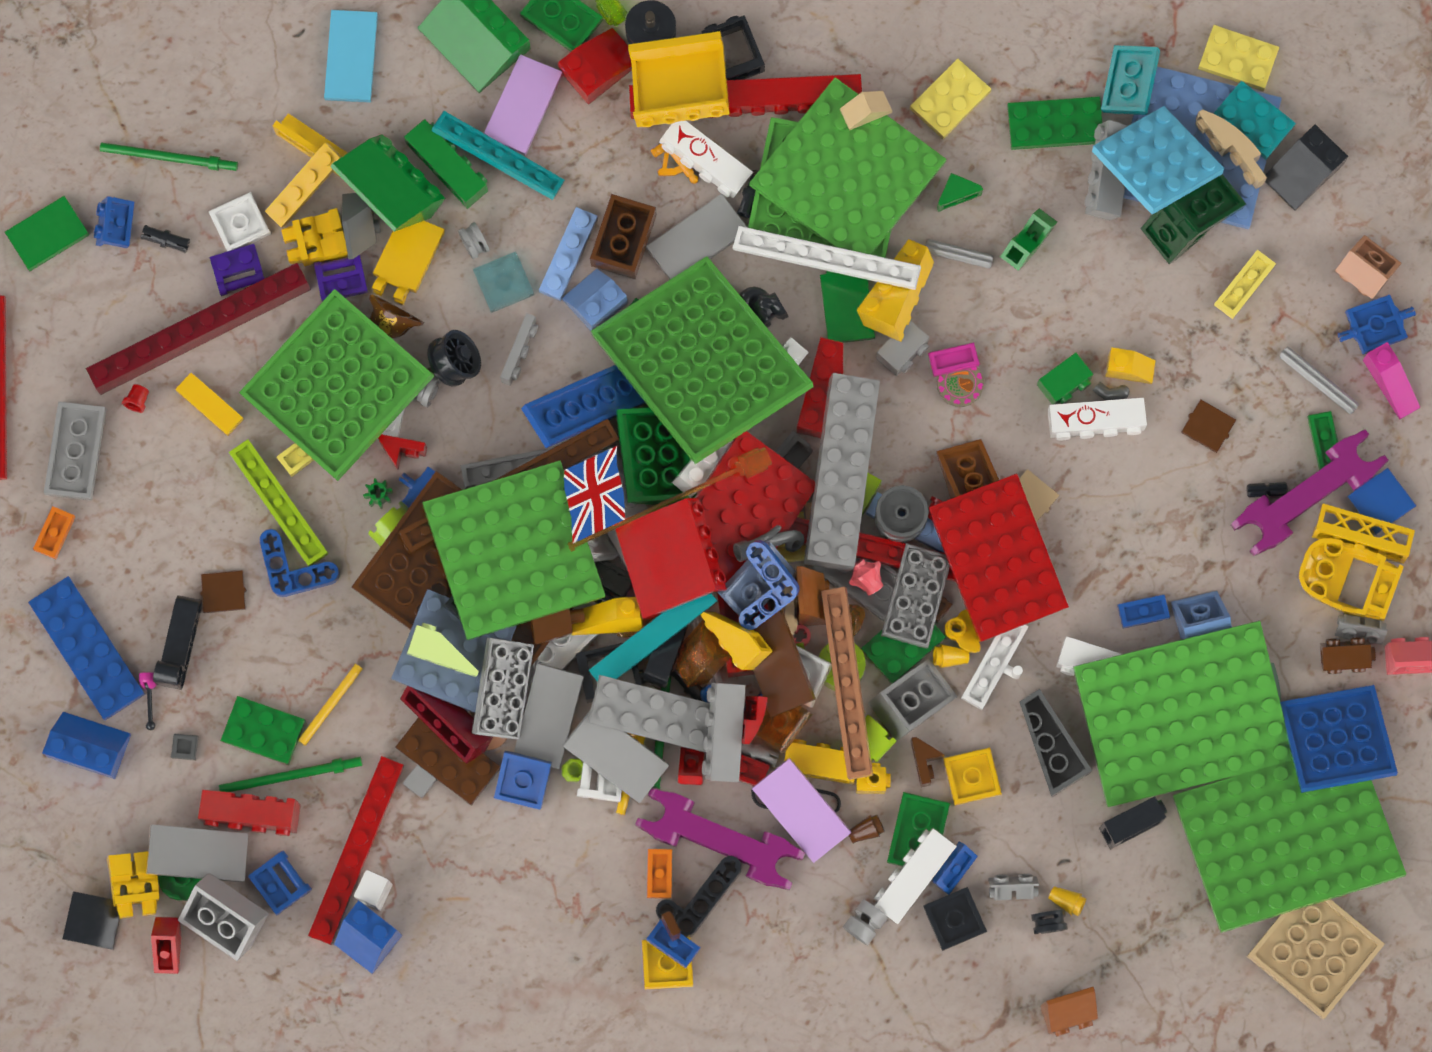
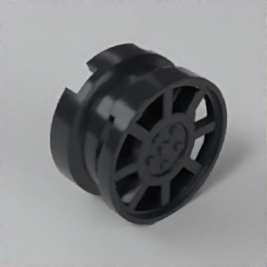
[1031,910,1068,935]

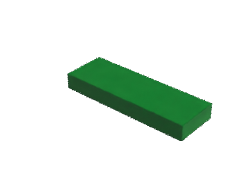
[1307,411,1338,470]

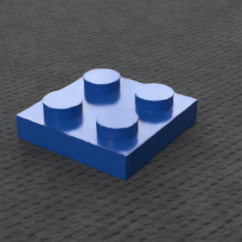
[494,751,552,810]

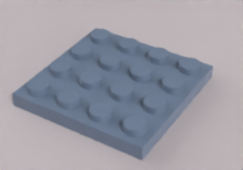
[391,589,517,713]

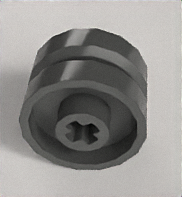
[874,485,929,543]

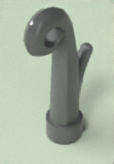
[733,525,804,562]

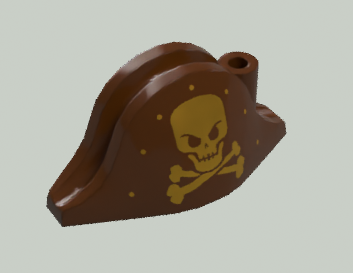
[369,294,425,338]

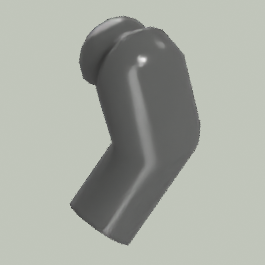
[1093,382,1130,401]

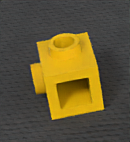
[856,763,891,794]

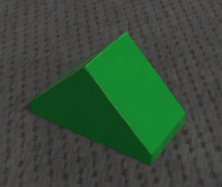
[937,173,983,212]

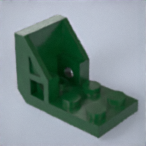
[1140,174,1246,264]

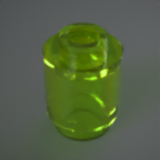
[595,0,627,26]

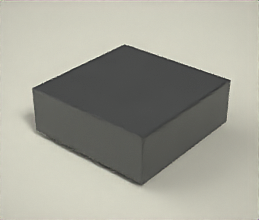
[171,734,199,761]

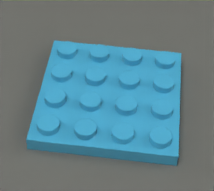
[1092,106,1224,214]

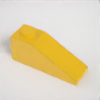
[572,597,643,635]

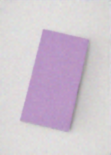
[484,55,563,156]
[752,757,851,863]

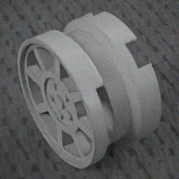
[458,222,490,259]
[412,375,441,408]

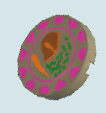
[937,367,984,407]

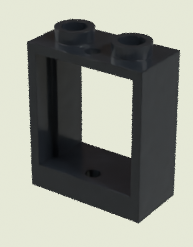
[701,15,765,80]
[576,642,646,703]
[1099,796,1167,850]

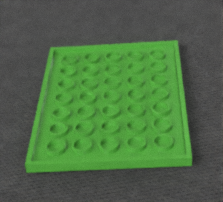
[591,256,813,464]
[1073,621,1293,807]
[1173,760,1406,933]

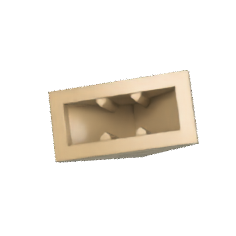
[840,91,892,130]

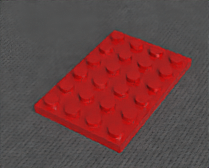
[695,431,815,584]
[928,473,1069,642]

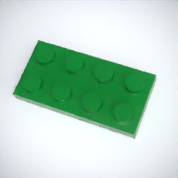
[1007,97,1103,150]

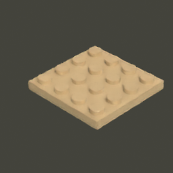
[1247,899,1385,1019]

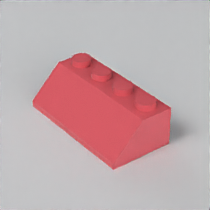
[1384,637,1432,675]

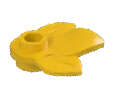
[944,609,981,653]

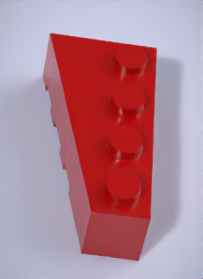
[797,337,843,439]
[198,790,301,836]

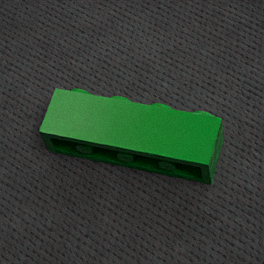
[404,119,488,209]

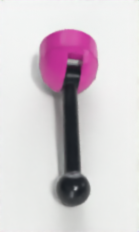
[139,672,157,731]

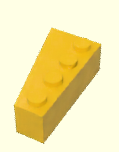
[857,239,934,342]

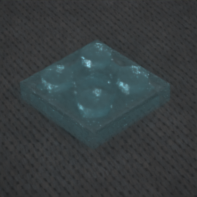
[473,252,534,313]

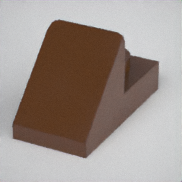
[910,737,945,788]

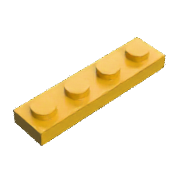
[265,143,342,227]

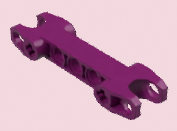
[1230,429,1389,557]
[635,788,805,891]

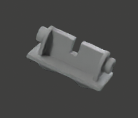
[1335,614,1388,644]
[988,874,1039,900]

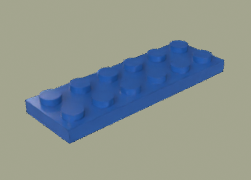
[521,365,646,448]
[28,576,146,721]

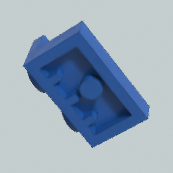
[94,196,135,248]

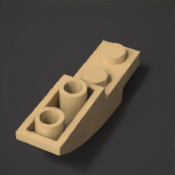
[1196,110,1267,189]

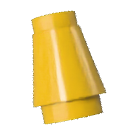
[933,644,969,668]
[1048,886,1086,916]

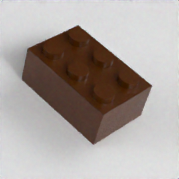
[590,194,657,279]

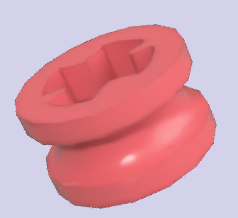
[792,625,811,647]

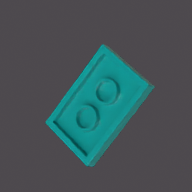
[1101,45,1160,115]
[1213,80,1296,160]

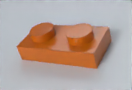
[33,506,75,560]
[647,849,672,899]

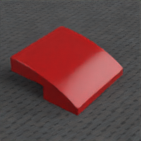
[742,696,768,744]

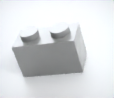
[876,320,929,376]

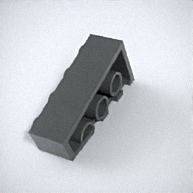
[1019,689,1092,797]

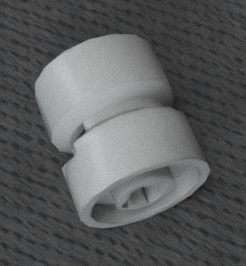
[843,899,888,946]

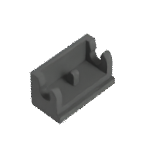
[775,430,813,469]

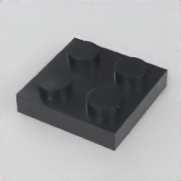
[923,887,987,951]

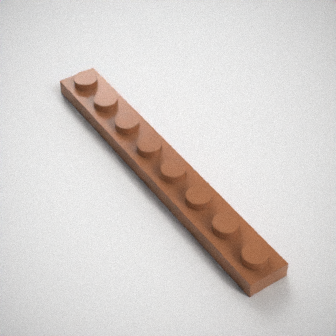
[821,587,873,780]

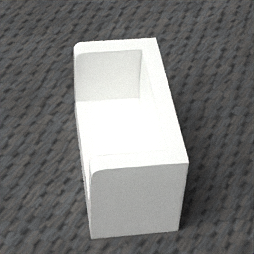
[354,870,393,911]

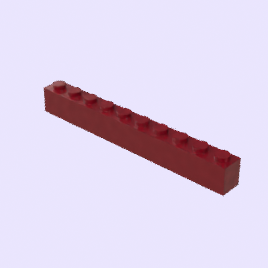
[86,263,311,395]

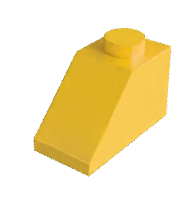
[1105,347,1155,384]

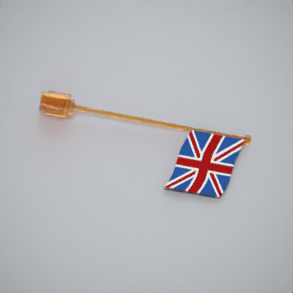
[564,446,772,552]

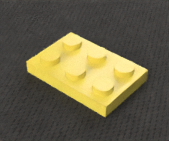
[1198,25,1279,91]
[910,59,991,139]

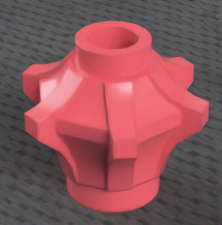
[848,559,884,596]

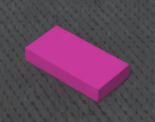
[928,342,980,377]

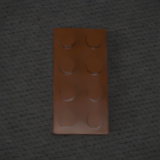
[395,717,501,806]

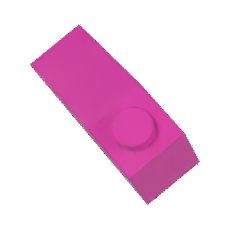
[1363,342,1420,420]

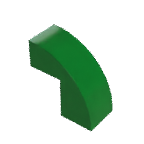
[1000,208,1057,271]

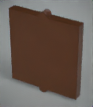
[1181,399,1236,453]
[200,570,247,613]

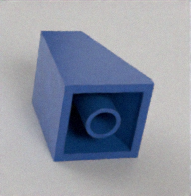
[334,900,403,974]

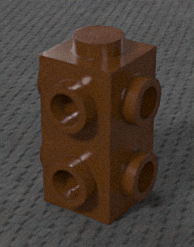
[1320,637,1376,674]

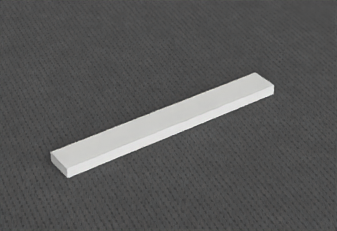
[733,226,921,290]

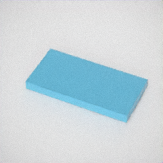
[324,10,378,103]

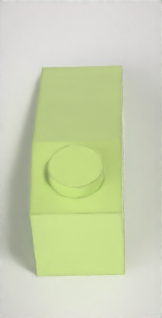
[407,623,479,677]

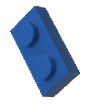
[1117,594,1170,629]
[931,841,978,895]
[646,919,700,968]

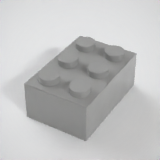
[178,873,269,961]

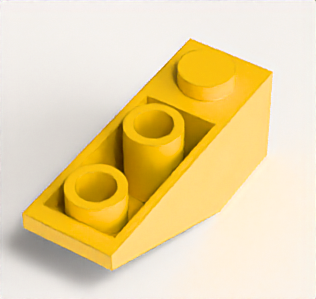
[701,612,773,670]

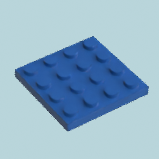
[1280,685,1398,793]

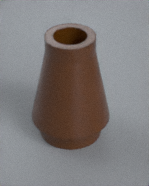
[849,814,885,844]

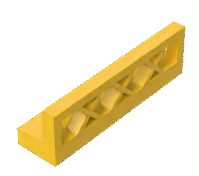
[272,113,347,177]
[1312,504,1415,564]

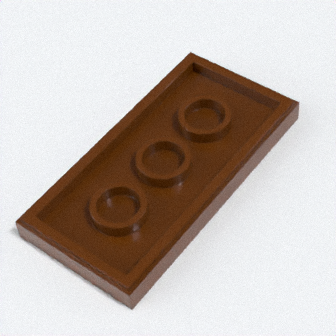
[752,610,816,717]

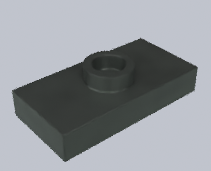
[594,560,632,598]

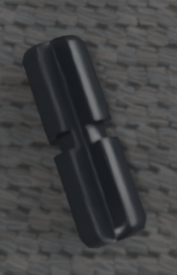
[1246,482,1288,498]

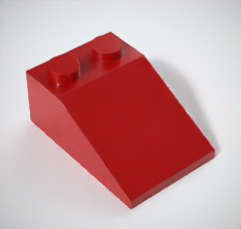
[558,28,632,105]

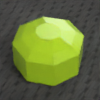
[561,758,583,782]

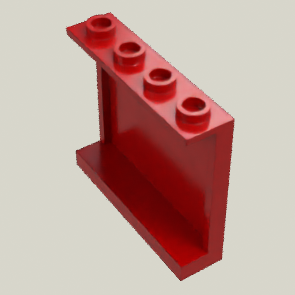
[615,498,727,619]

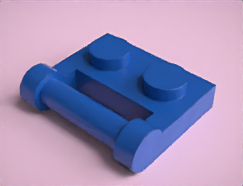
[248,851,312,915]

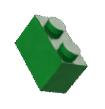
[1037,352,1093,405]

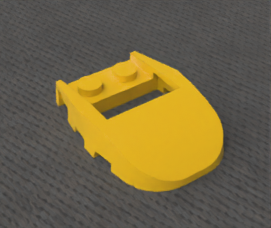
[1299,538,1404,621]

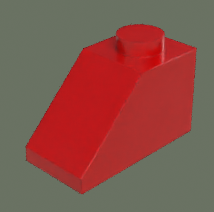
[151,917,181,974]

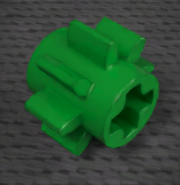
[363,478,393,509]

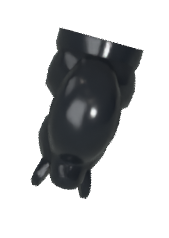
[739,286,789,327]

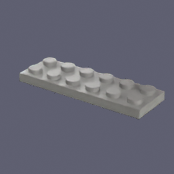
[588,675,710,753]

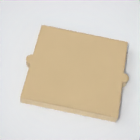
[1019,469,1059,523]

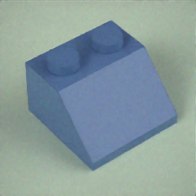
[562,269,628,331]
[1171,591,1232,640]

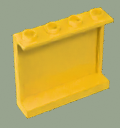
[628,31,729,127]

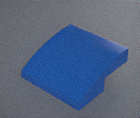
[1347,468,1416,534]

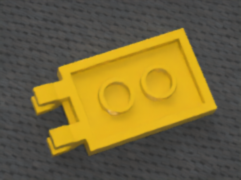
[372,221,445,305]

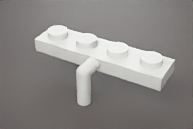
[961,625,1029,710]

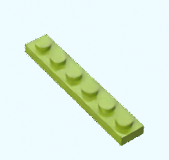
[229,439,328,567]

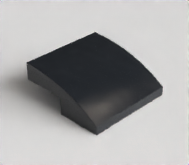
[62,891,120,950]

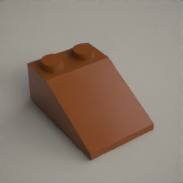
[936,439,999,499]
[795,566,830,626]
[1040,986,1098,1037]

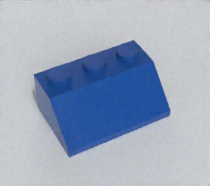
[42,712,131,779]

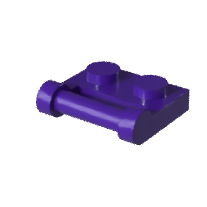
[209,244,265,296]
[314,255,368,302]

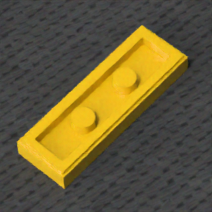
[175,372,244,436]

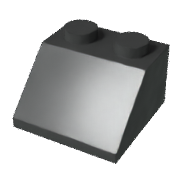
[342,193,380,260]

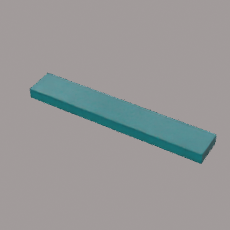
[432,111,565,200]
[589,593,718,682]

